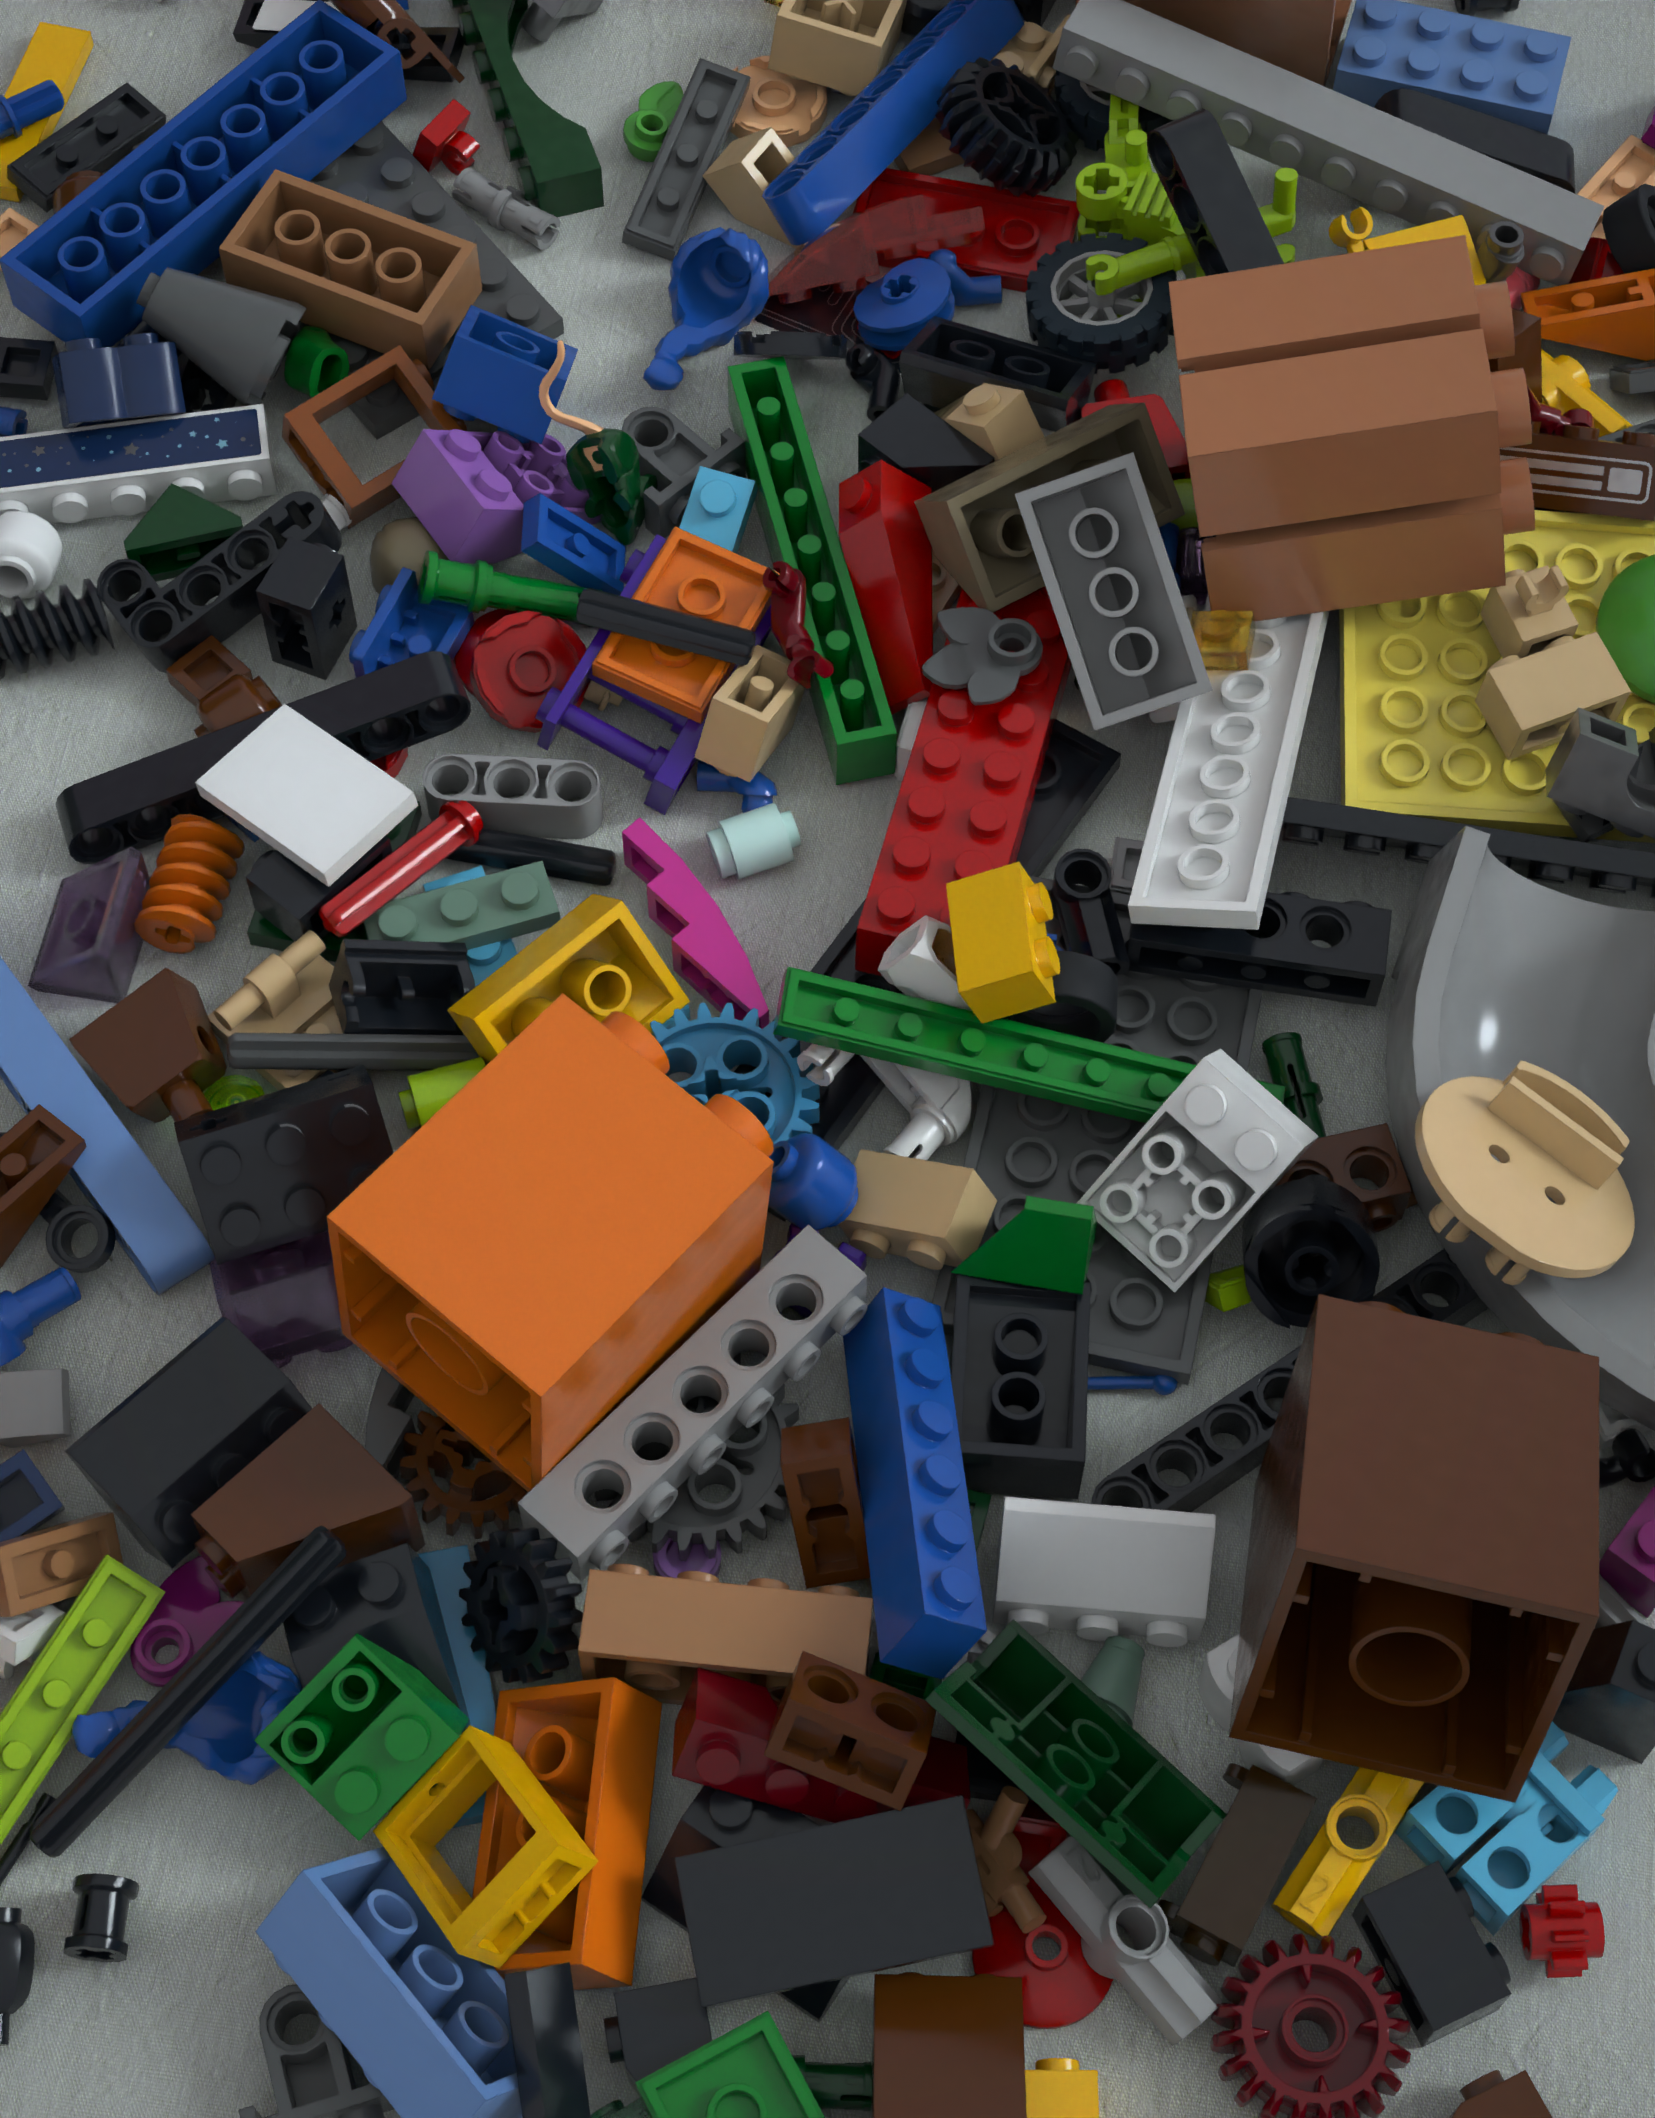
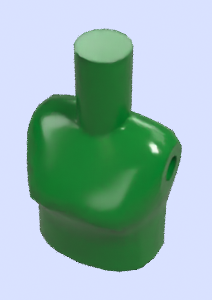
[284,326,349,398]

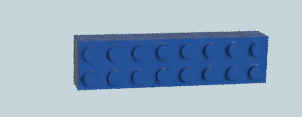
[0,0,407,348]

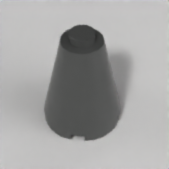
[136,267,307,406]

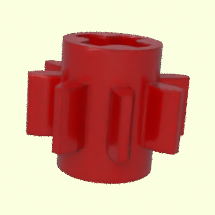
[1519,1884,1605,1978]

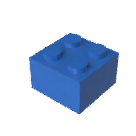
[432,305,578,444]

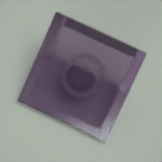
[28,847,150,1003]

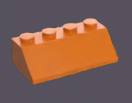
[472,1677,662,1990]

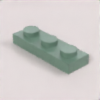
[363,861,560,950]

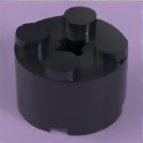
[1242,1174,1380,1329]

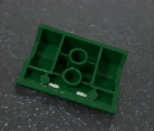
[926,1619,1227,1908]

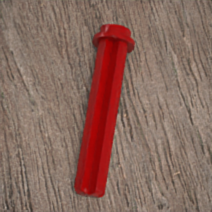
[318,800,483,937]

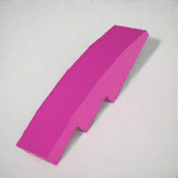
[622,817,769,1029]

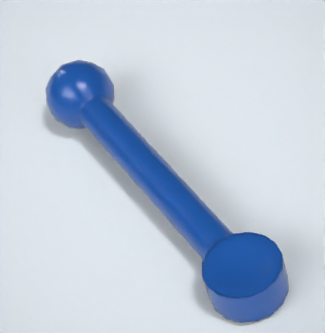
[1088,1375,1178,1396]

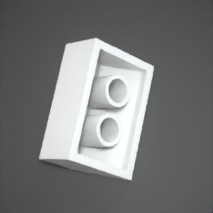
[992,1497,1216,1647]

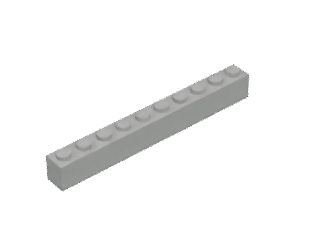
[1053,0,1604,286]

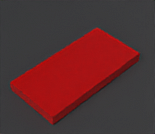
[843,168,1081,293]

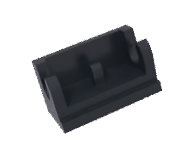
[329,939,475,1035]

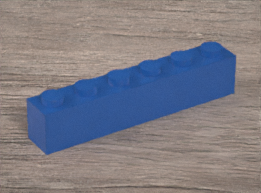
[843,1287,987,1679]

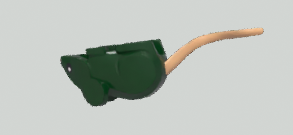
[539,340,658,546]

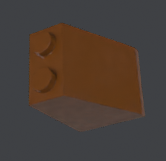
[191,1403,425,1599]
[871,1972,1027,2118]

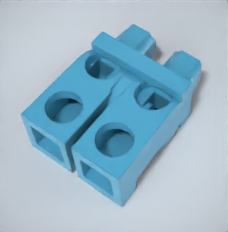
[1395,1721,1618,1936]

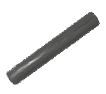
[227,1033,480,1071]

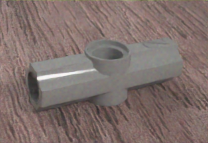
[1028,1835,1222,2046]

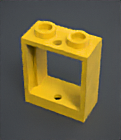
[373,1725,598,1969]

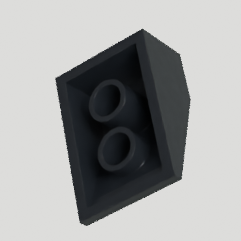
[950,1274,1091,1499]
[283,1543,471,1784]

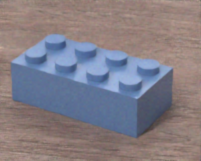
[1333,0,1571,134]
[255,1847,523,2118]

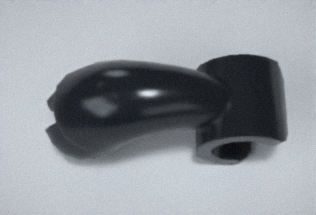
[1599,1428,1655,1489]

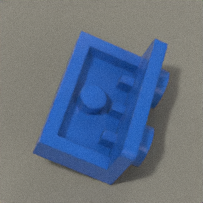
[349,567,474,678]

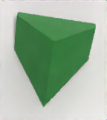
[950,1196,1097,1295]

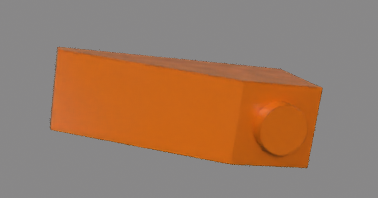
[1520,268,1655,361]

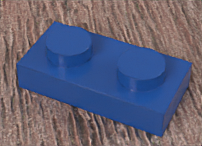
[521,493,626,595]

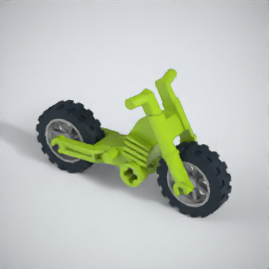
[1026,70,1298,374]

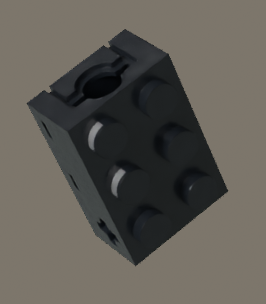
[174,1065,393,1265]

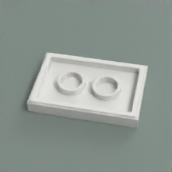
[195,703,418,887]

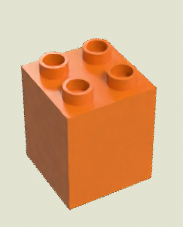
[327,993,774,1492]

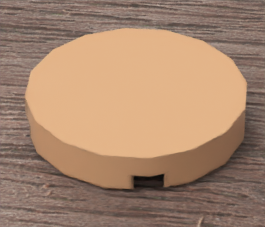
[730,56,827,147]

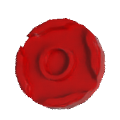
[470,610,590,733]

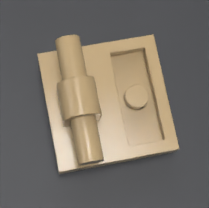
[208,930,343,1090]

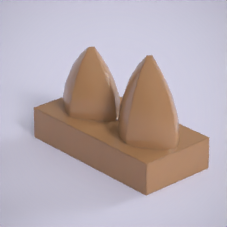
[0,1512,124,1617]

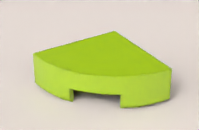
[1205,1264,1252,1312]

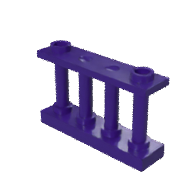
[535,534,772,815]

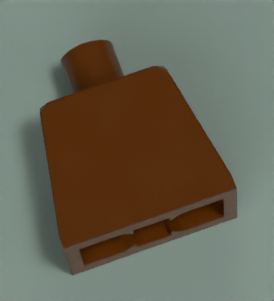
[69,968,227,1123]

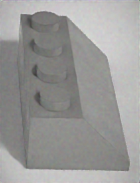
[1015,452,1213,731]

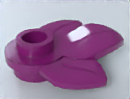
[130,1556,244,1688]

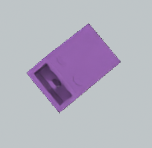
[392,429,601,564]

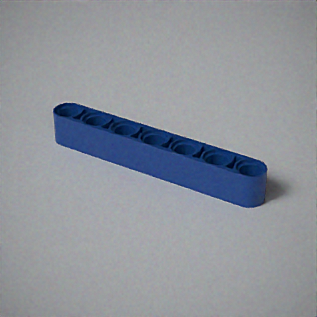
[762,0,1025,246]

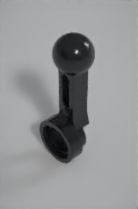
[0,1132,116,1273]

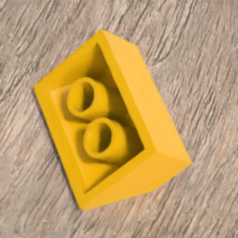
[447,894,690,1064]

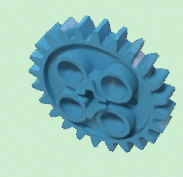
[650,1002,820,1145]

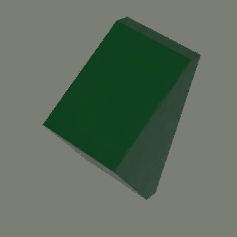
[123,483,243,582]

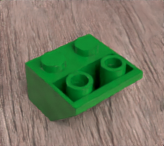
[254,1633,469,1841]

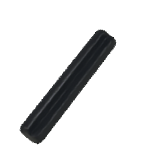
[576,588,756,666]
[445,828,616,886]

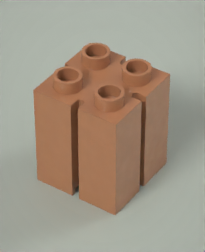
[1168,235,1535,627]

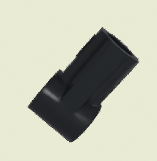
[1050,849,1130,976]

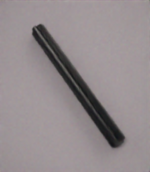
[29,1526,347,1858]

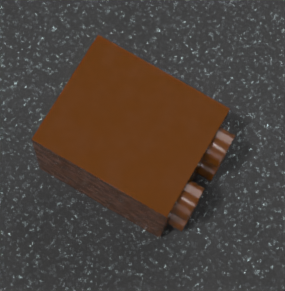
[1229,1294,1599,1803]

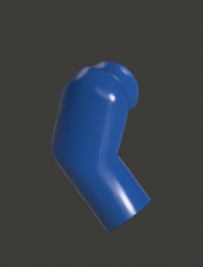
[928,249,1002,306]
[697,761,777,813]

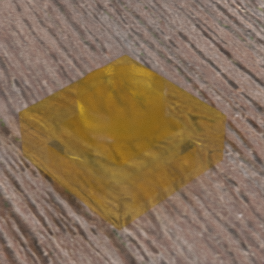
[1191,610,1256,670]

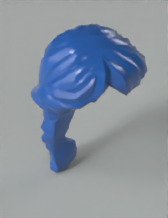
[643,227,769,391]
[72,1651,302,1785]

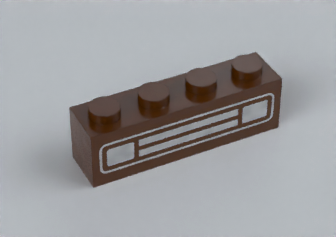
[1500,421,1655,521]

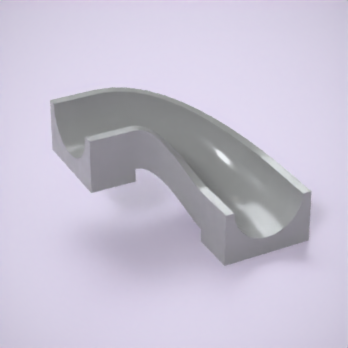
[1385,826,1655,1431]

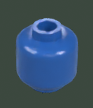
[768,1133,859,1231]

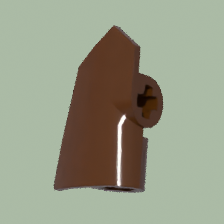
[329,0,465,83]

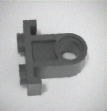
[622,406,746,538]
[238,1984,394,2118]

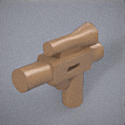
[966,1786,1047,1933]

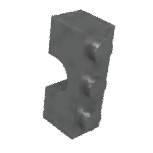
[1545,707,1655,839]

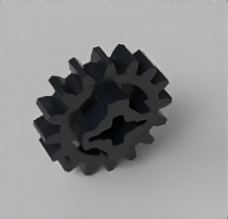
[459,1527,583,1684]

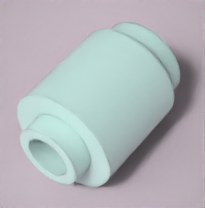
[706,803,801,880]

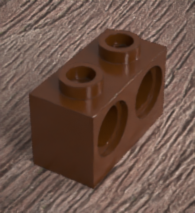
[1274,1123,1412,1233]
[780,1417,870,1589]
[763,1651,936,1811]

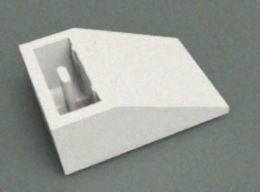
[1077,1048,1319,1292]

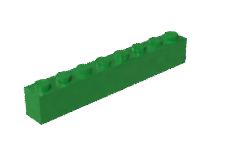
[727,356,897,785]

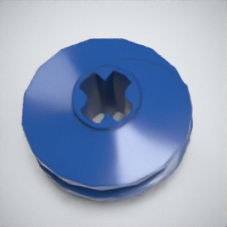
[853,258,955,351]

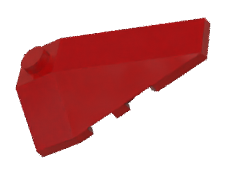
[839,460,933,715]

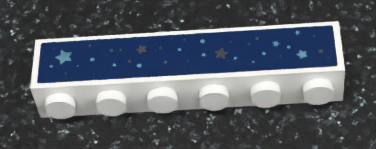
[0,404,277,524]

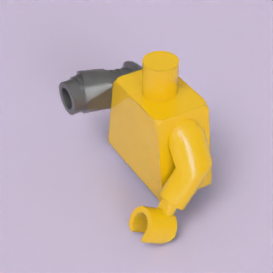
[1329,207,1525,285]

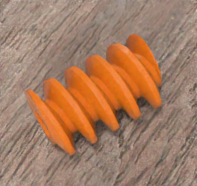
[134,814,245,954]

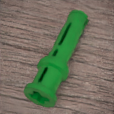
[418,550,602,627]

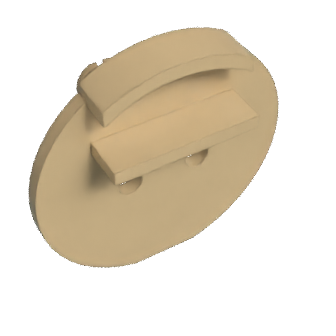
[1415,1060,1635,1285]

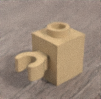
[1480,565,1579,658]

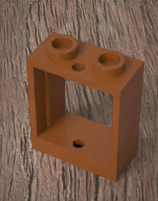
[282,345,467,529]

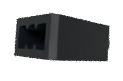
[1552,1620,1655,1764]

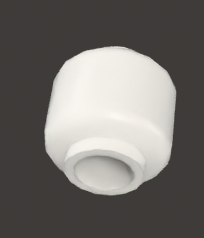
[0,511,62,599]

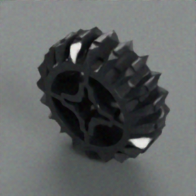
[935,57,1078,197]

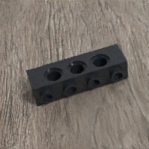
[1127,892,1392,1007]

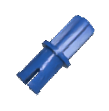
[0,80,65,139]

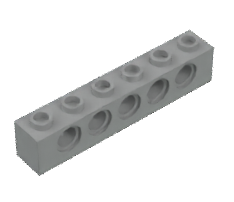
[518,1225,868,1582]

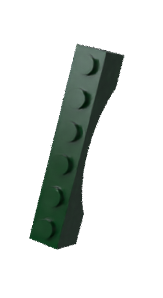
[448,0,604,218]

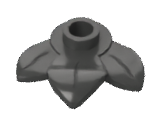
[922,607,1043,705]

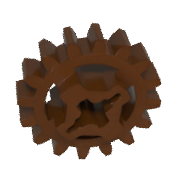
[400,1410,528,1539]

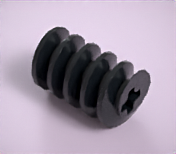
[0,578,115,679]

